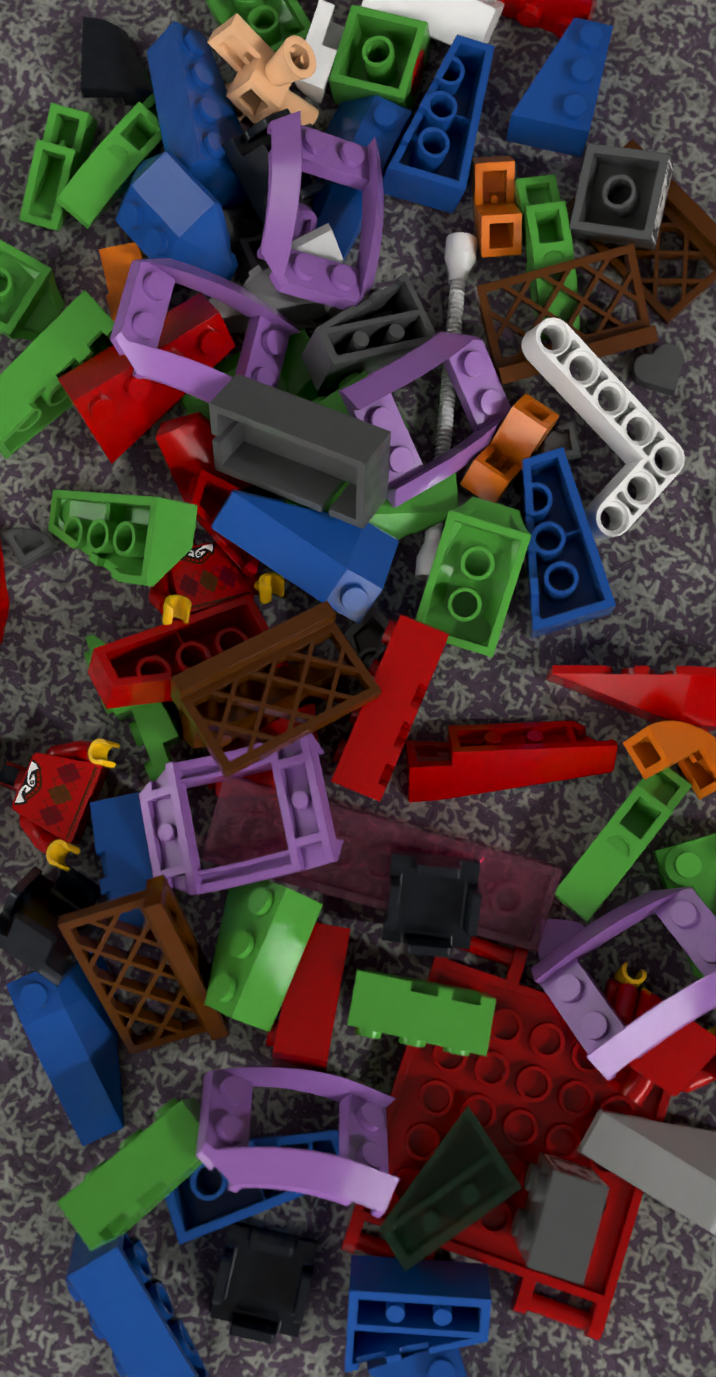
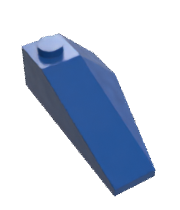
[6,952,125,1146]

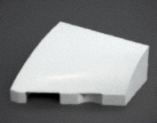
[295,0,344,104]

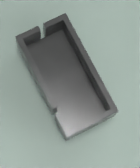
[209,374,391,529]

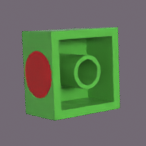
[328,4,431,111]

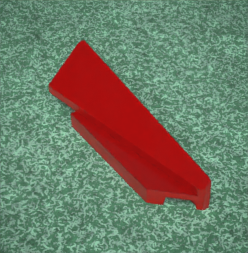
[405,721,618,803]

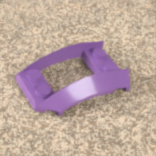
[257,111,384,310]
[110,258,301,403]
[339,332,511,507]
[139,733,344,895]
[531,886,716,1081]
[196,1065,399,1218]

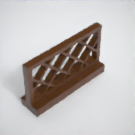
[566,138,716,325]
[474,243,658,385]
[171,601,382,778]
[58,874,229,1054]

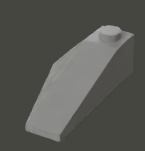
[208,223,345,333]
[577,1109,716,1235]

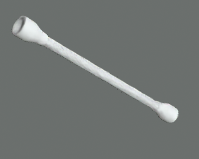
[415,232,478,581]

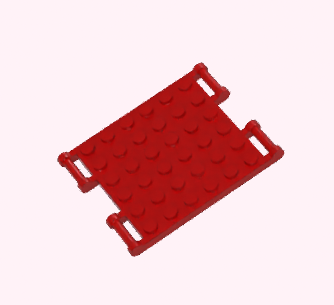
[340,937,671,1341]

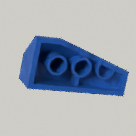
[312,95,412,261]
[210,490,399,624]

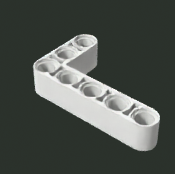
[521,317,685,540]

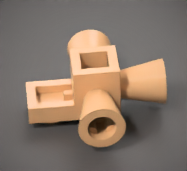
[207,13,319,125]

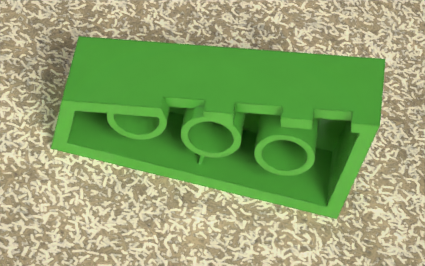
[0,290,114,459]

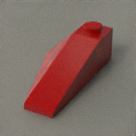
[546,665,716,732]

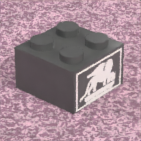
[569,143,674,250]
[511,1152,609,1285]

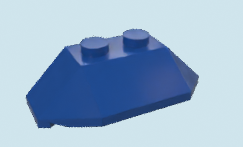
[115,151,238,298]

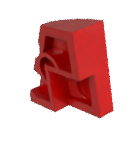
[155,412,252,502]
[185,469,260,577]

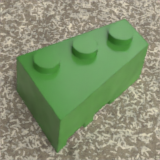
[204,880,323,1032]
[347,968,496,1056]
[57,1097,203,1251]

